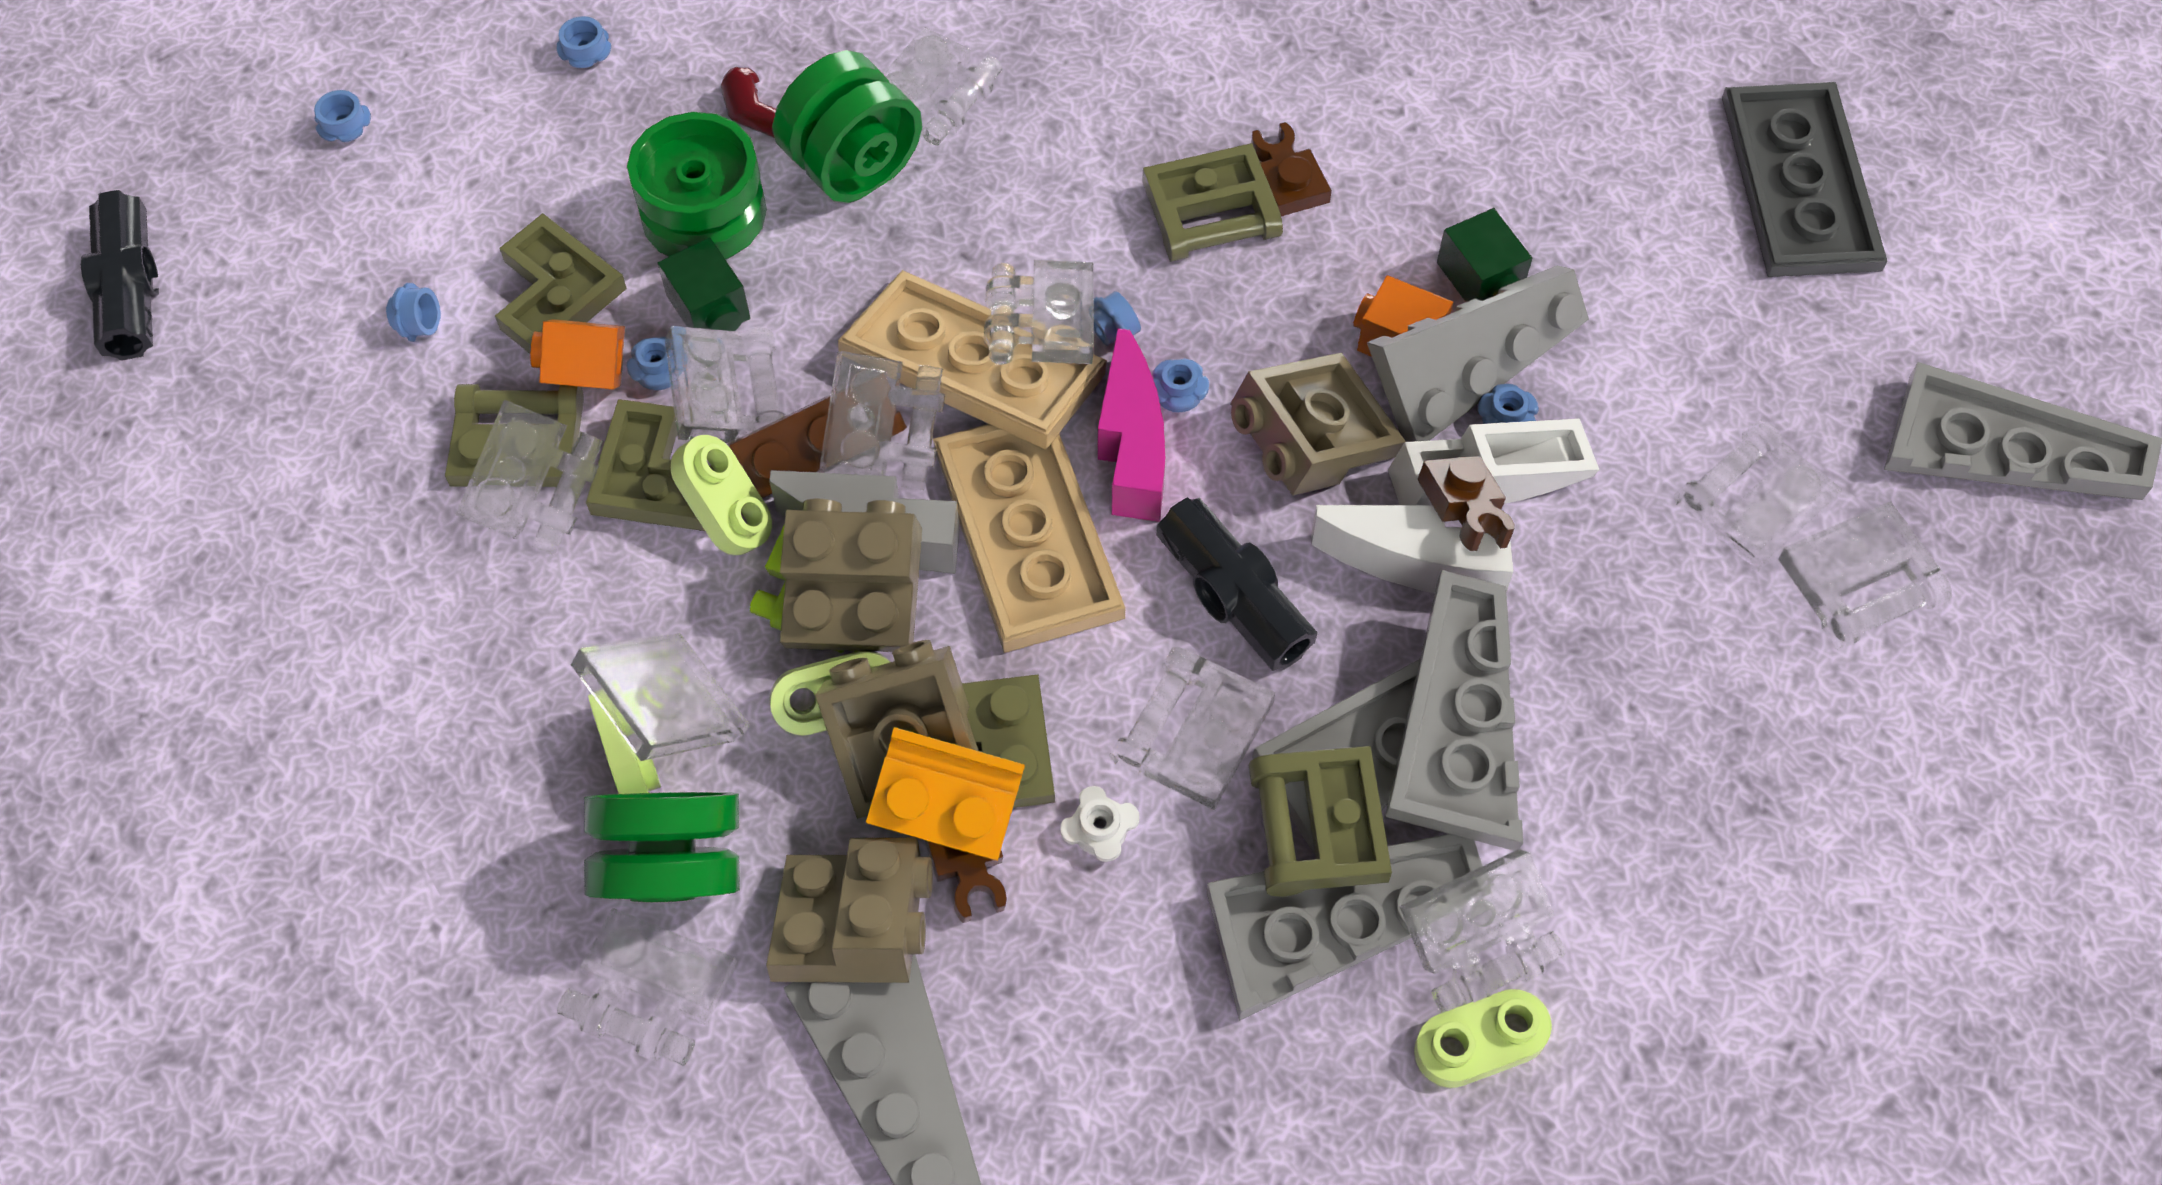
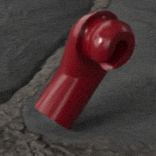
[721,67,776,138]

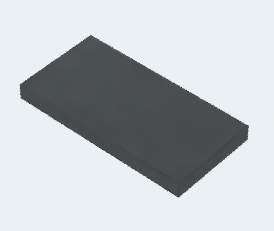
[1722,82,1888,277]

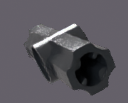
[80,190,159,361]
[1156,497,1318,671]

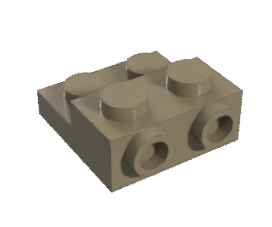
[1230,352,1406,496]
[780,498,922,652]
[815,640,978,819]
[766,838,933,983]

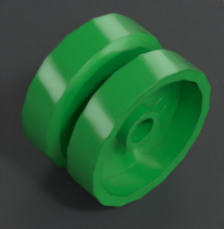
[772,50,923,203]
[627,112,767,259]
[584,792,740,902]

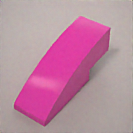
[1098,328,1166,522]

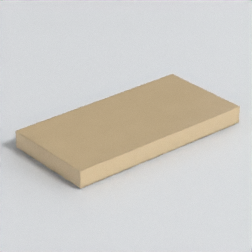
[838,270,1107,450]
[933,424,1125,653]

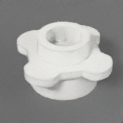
[1061,786,1139,862]

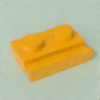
[866,727,1025,861]

